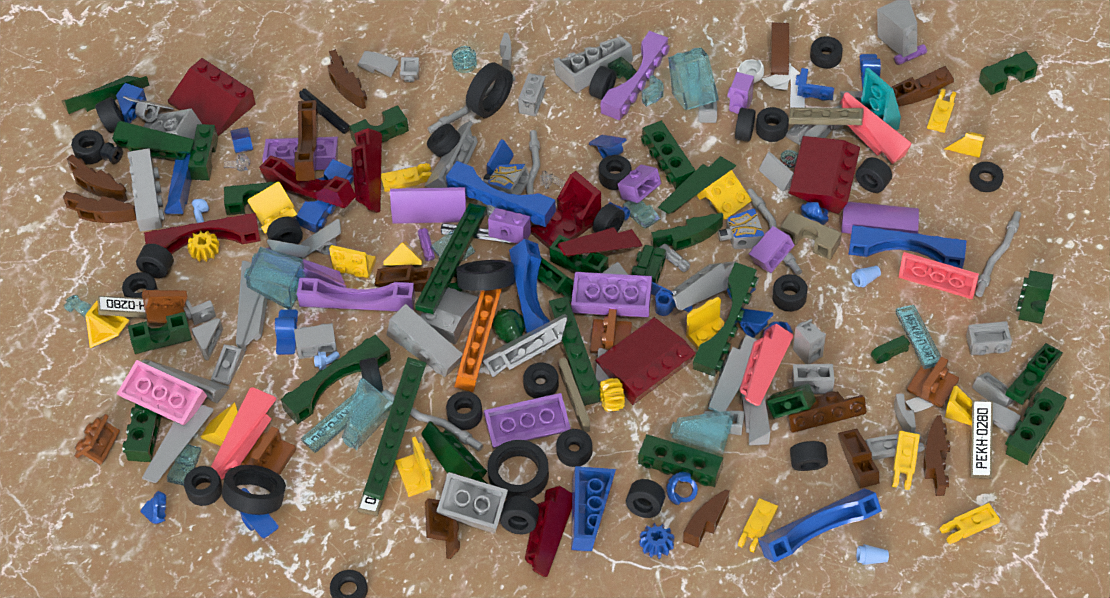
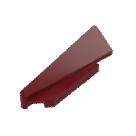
[351,128,382,213]
[558,227,643,257]
[525,485,572,577]

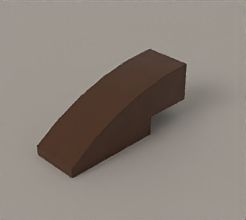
[771,22,789,75]
[374,265,434,292]
[838,428,880,488]
[683,490,730,548]

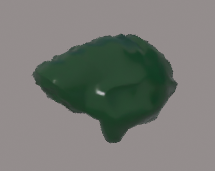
[493,308,525,343]

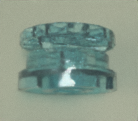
[452,46,477,73]

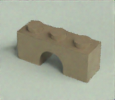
[780,211,842,260]

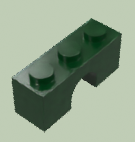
[979,51,1038,95]
[349,105,409,146]
[188,124,218,181]
[224,181,279,215]
[550,235,609,273]
[1016,270,1054,324]
[128,312,192,354]

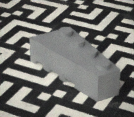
[553,36,633,93]
[127,149,165,232]
[387,304,463,377]

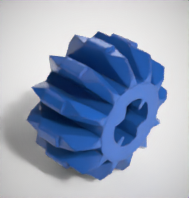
[639,523,675,559]

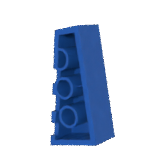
[571,466,616,551]

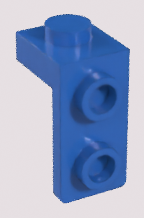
[795,68,834,100]

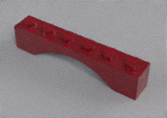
[259,155,356,209]
[144,213,261,254]

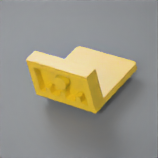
[697,170,752,220]
[248,182,298,233]
[329,245,376,278]
[686,297,725,350]
[395,436,433,497]

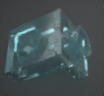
[642,75,664,107]

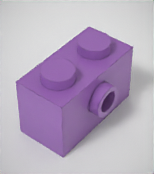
[727,72,754,114]
[617,165,662,203]
[488,208,531,243]
[749,226,795,273]

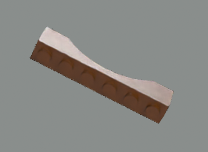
[294,100,318,181]

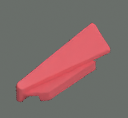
[840,92,911,164]
[740,324,793,406]
[211,387,277,480]

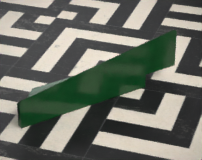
[517,243,574,303]

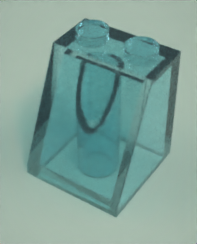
[668,47,719,110]
[244,247,305,310]
[342,378,392,450]
[670,411,734,456]

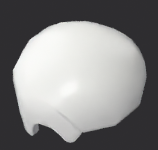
[737,59,764,83]

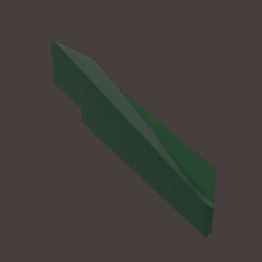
[61,75,150,114]
[112,121,194,160]
[658,156,736,214]
[422,421,488,484]

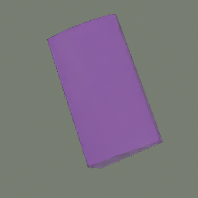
[262,137,338,170]
[390,187,467,224]
[841,202,919,234]
[571,272,652,317]
[484,393,571,448]

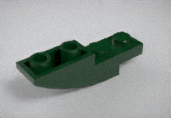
[651,213,723,251]
[1005,343,1063,405]

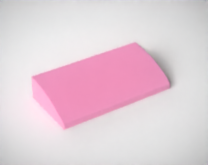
[117,360,207,426]

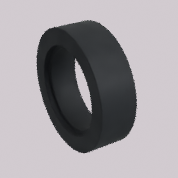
[466,62,513,118]
[456,260,515,291]
[487,440,549,499]
[222,465,286,515]

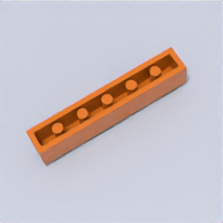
[454,288,502,392]

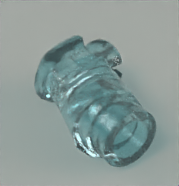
[64,295,91,318]

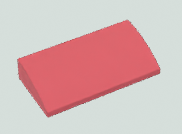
[898,252,979,299]

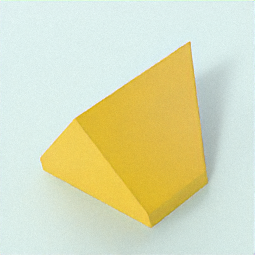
[945,131,986,158]
[384,241,423,265]
[86,301,129,348]
[945,386,972,426]
[200,402,238,446]

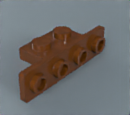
[788,391,867,433]
[425,487,460,559]

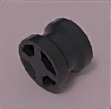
[100,142,123,164]

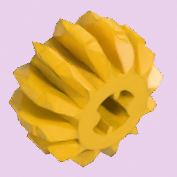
[187,231,220,262]
[599,378,625,412]

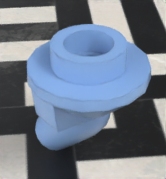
[192,199,209,223]
[314,351,340,371]

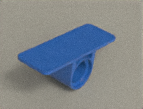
[859,54,881,89]
[230,127,253,153]
[589,135,627,158]
[651,282,693,316]
[275,309,298,355]
[738,309,774,338]
[239,488,279,538]

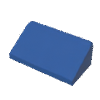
[486,139,514,174]

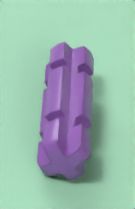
[894,44,927,65]
[418,228,435,261]

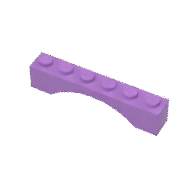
[601,31,670,121]
[297,278,415,311]

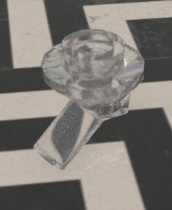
[224,153,250,172]
[540,171,566,189]

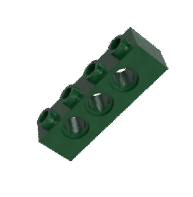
[641,120,696,189]
[1005,387,1067,465]
[122,403,162,462]
[638,434,723,487]

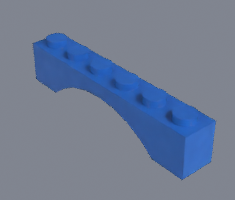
[446,161,556,227]
[848,225,967,269]
[509,239,550,352]
[758,488,882,563]

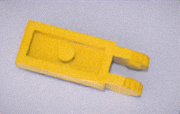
[927,89,957,133]
[381,163,432,192]
[892,431,920,490]
[738,498,778,553]
[939,503,1000,544]

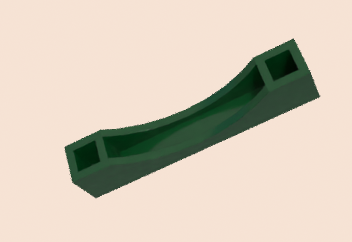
[693,262,759,377]
[549,296,600,406]
[281,335,391,425]

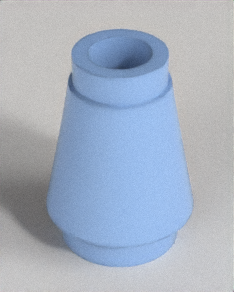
[852,266,881,287]
[856,544,889,565]

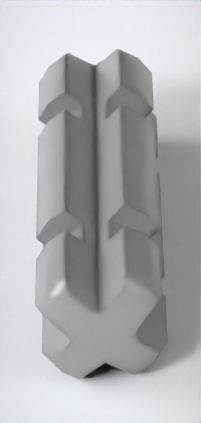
[659,244,690,272]

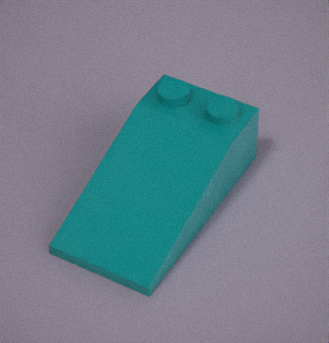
[861,67,901,130]

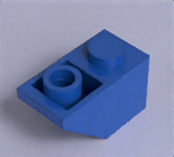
[116,83,147,123]

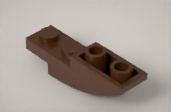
[327,49,367,109]
[891,66,954,106]
[67,154,128,202]
[63,191,137,223]
[923,415,950,496]

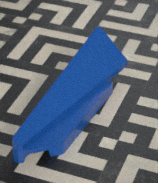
[164,154,191,214]

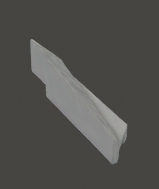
[425,121,478,188]
[236,261,269,352]
[672,261,737,310]
[483,314,567,377]
[708,335,757,414]
[142,359,229,403]
[740,386,770,445]
[142,405,214,483]

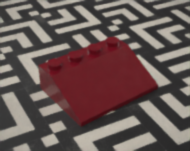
[168,58,256,136]
[788,136,860,215]
[595,317,696,405]

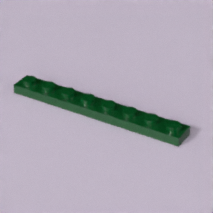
[415,203,487,315]
[363,357,427,501]

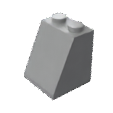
[877,0,917,57]

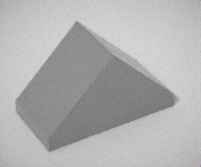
[192,318,223,360]

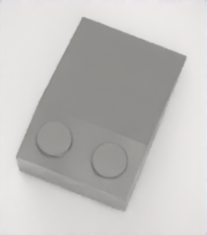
[143,108,202,139]
[420,287,479,345]
[436,472,508,533]

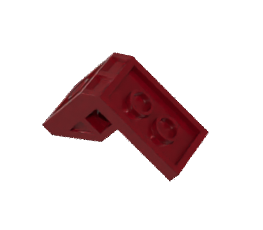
[531,171,601,250]

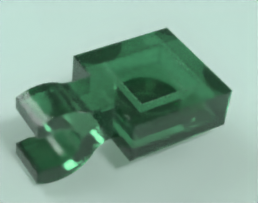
[608,56,637,81]

